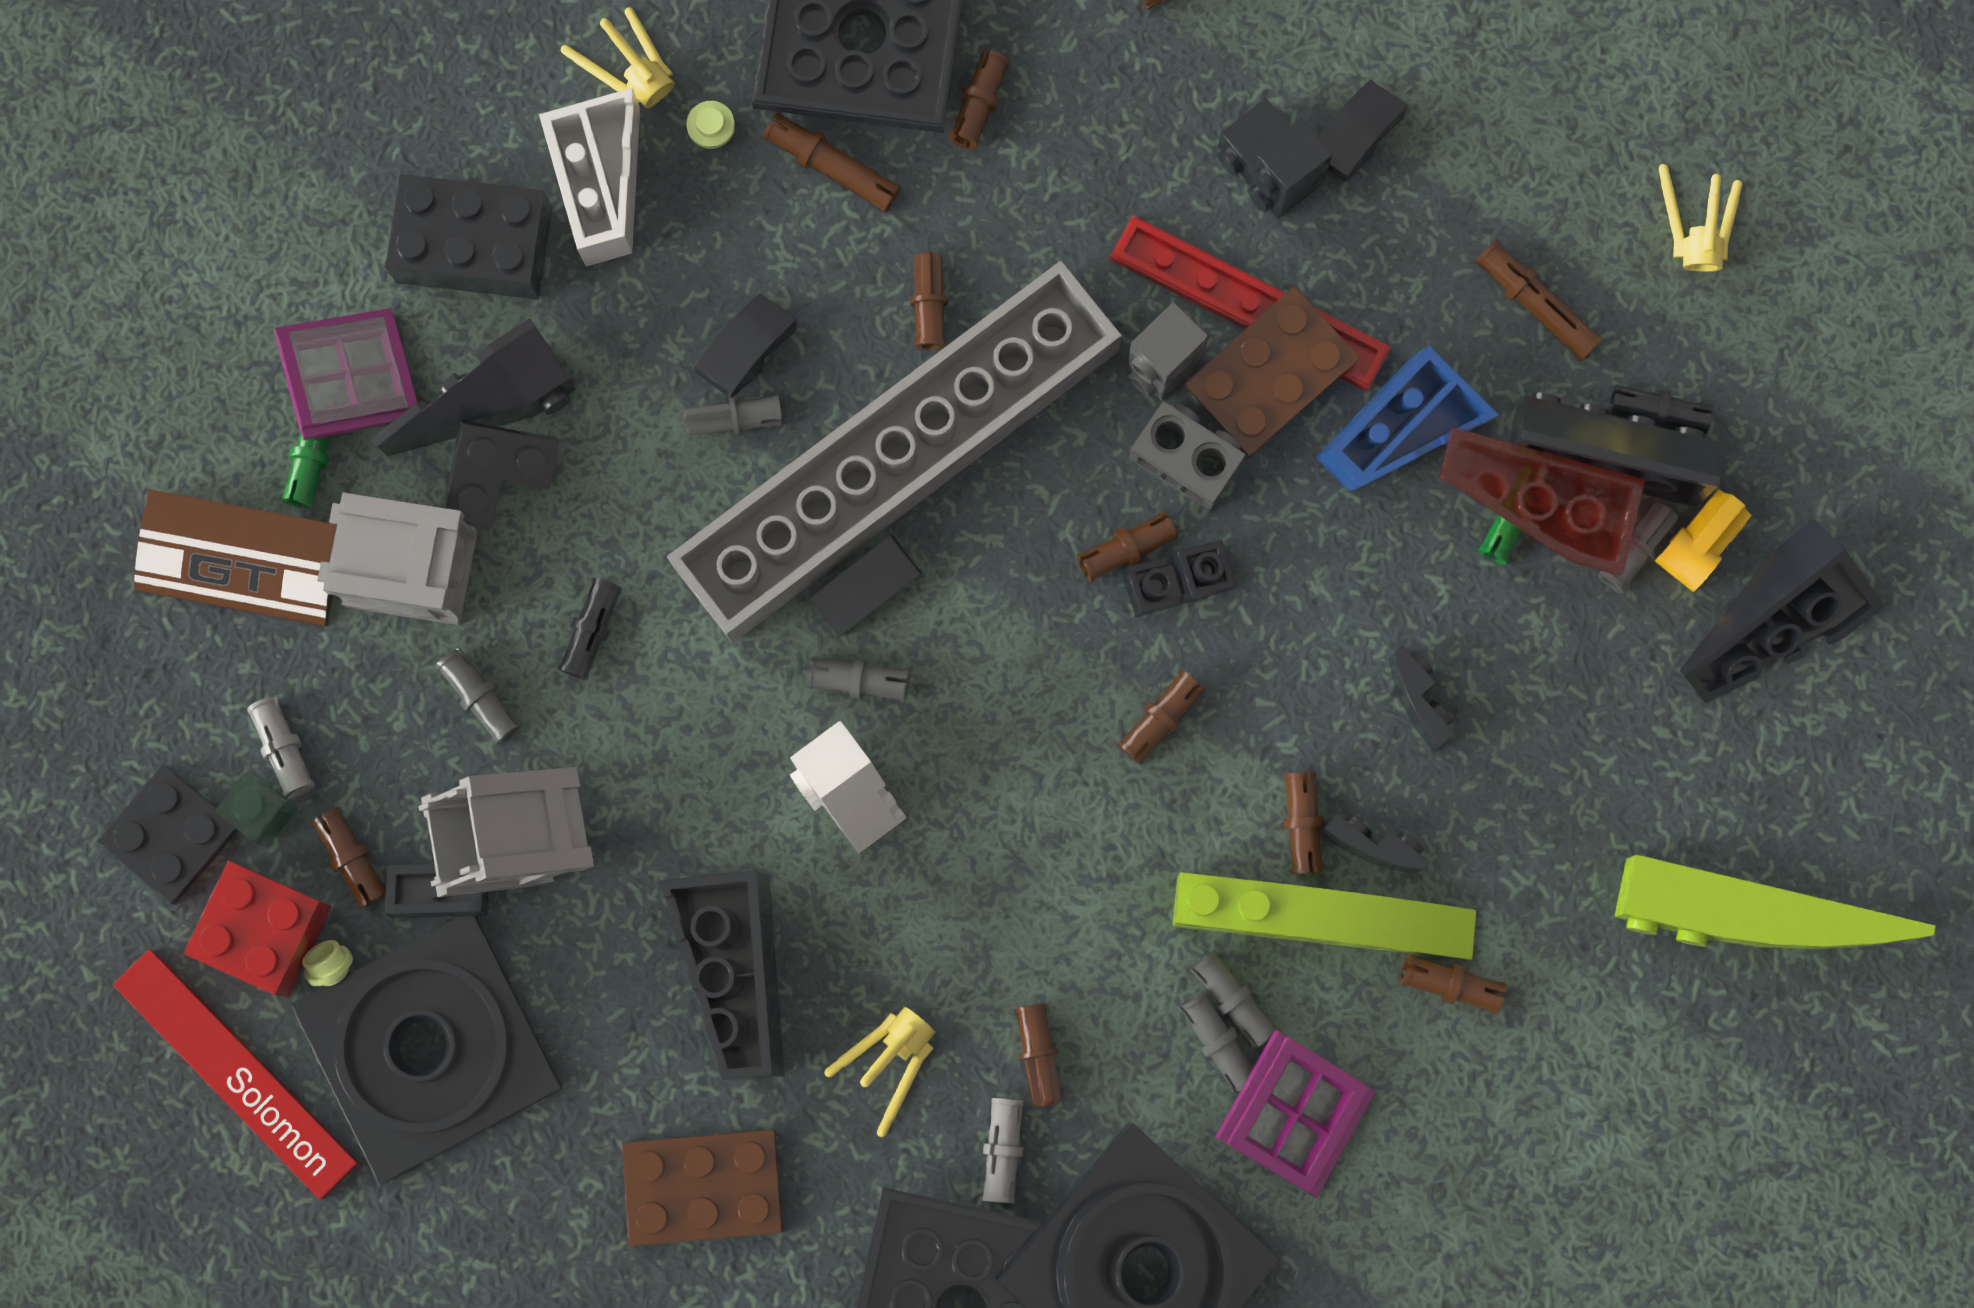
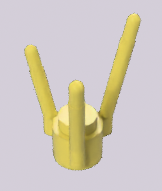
[561,7,674,108]
[1659,164,1743,272]
[824,1007,935,1137]

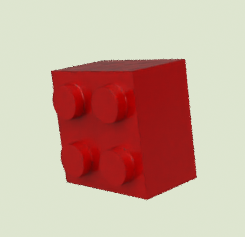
[183,861,332,998]

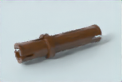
[763,112,901,213]
[1475,239,1603,362]

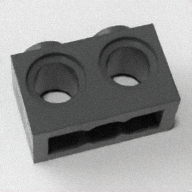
[1127,302,1209,401]
[1129,401,1246,512]

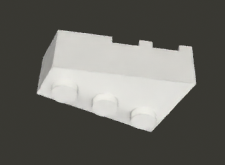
[539,88,640,267]
[790,721,906,854]

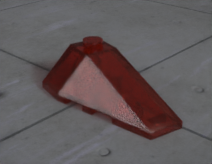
[1439,428,1645,576]

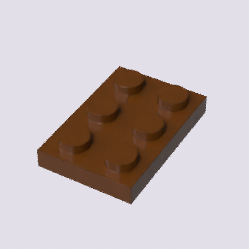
[1184,286,1360,457]
[622,1130,783,1246]

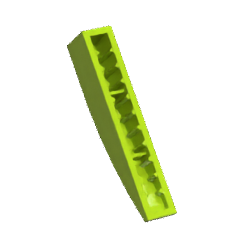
[1614,855,1936,949]
[1172,872,1476,960]

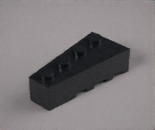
[658,870,785,1081]

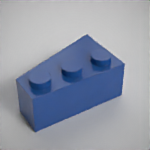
[1315,346,1499,491]

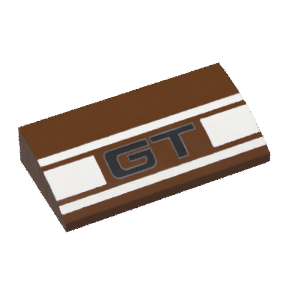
[134,489,337,627]

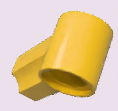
[1654,489,1752,592]

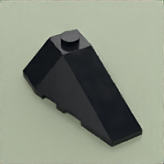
[372,318,576,457]
[1680,519,1884,703]

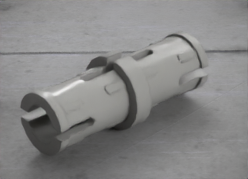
[247,696,315,799]
[982,1098,1024,1203]

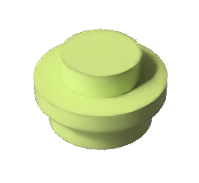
[687,101,735,149]
[302,940,353,986]

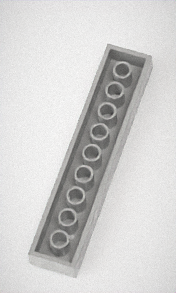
[667,261,1122,644]

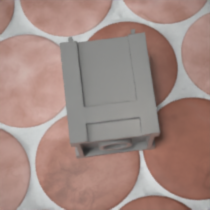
[317,493,478,625]
[418,767,594,897]

